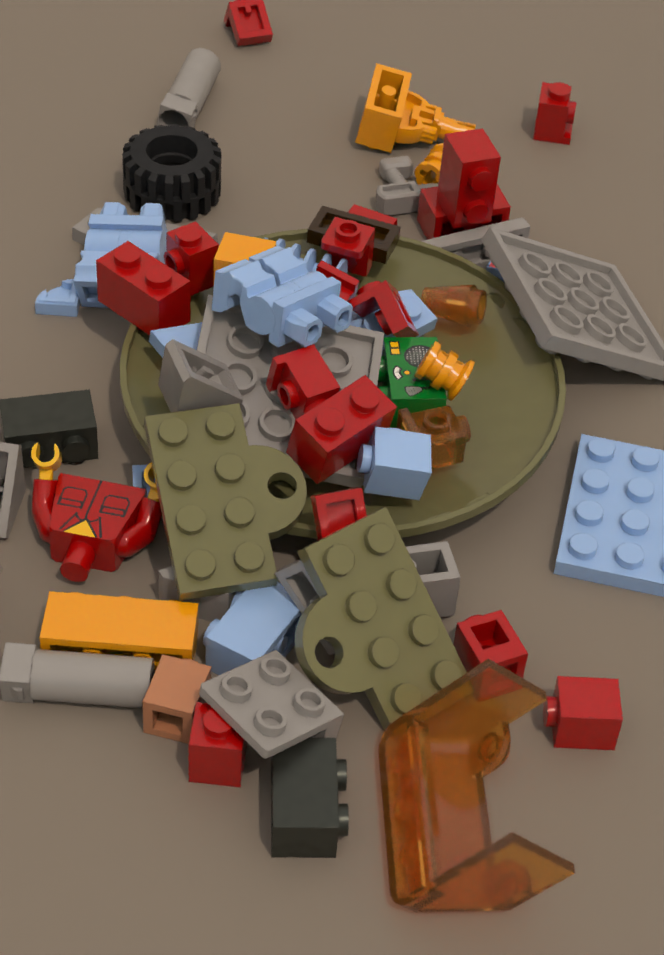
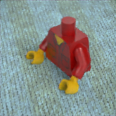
[31,443,162,582]

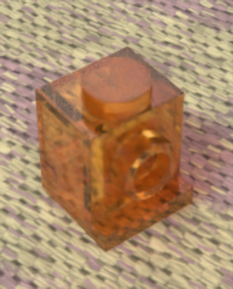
[397,405,471,469]

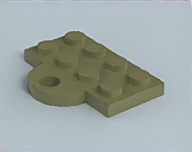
[144,403,307,601]
[295,507,474,735]

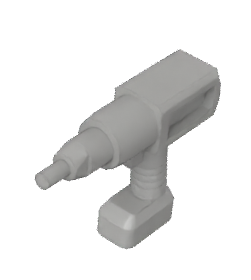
[375,156,438,216]

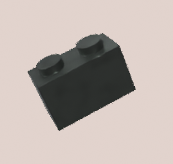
[0,389,98,468]
[271,737,349,858]

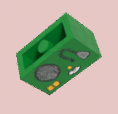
[378,337,447,432]

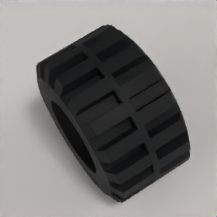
[122,124,221,222]

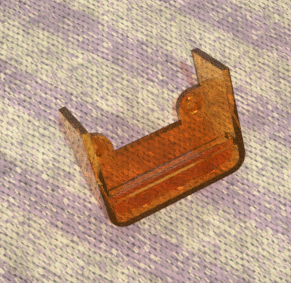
[378,659,575,912]

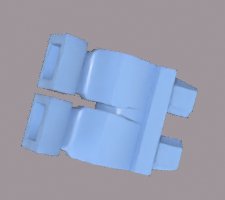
[73,202,168,308]
[212,246,353,348]

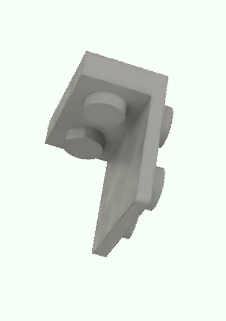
[199,650,344,758]

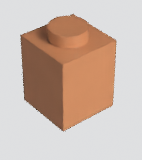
[142,654,211,744]

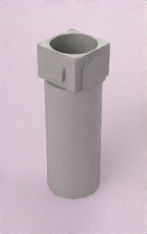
[157,48,221,127]
[0,642,155,708]

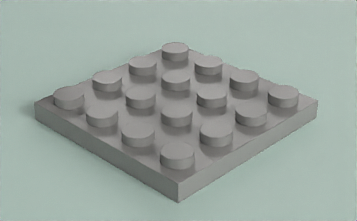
[481,227,664,381]
[197,294,384,488]

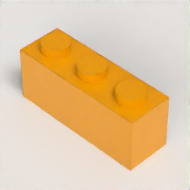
[39,591,199,673]

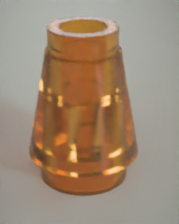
[421,284,487,327]

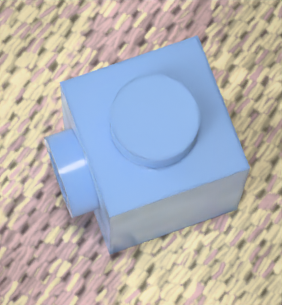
[357,426,432,500]

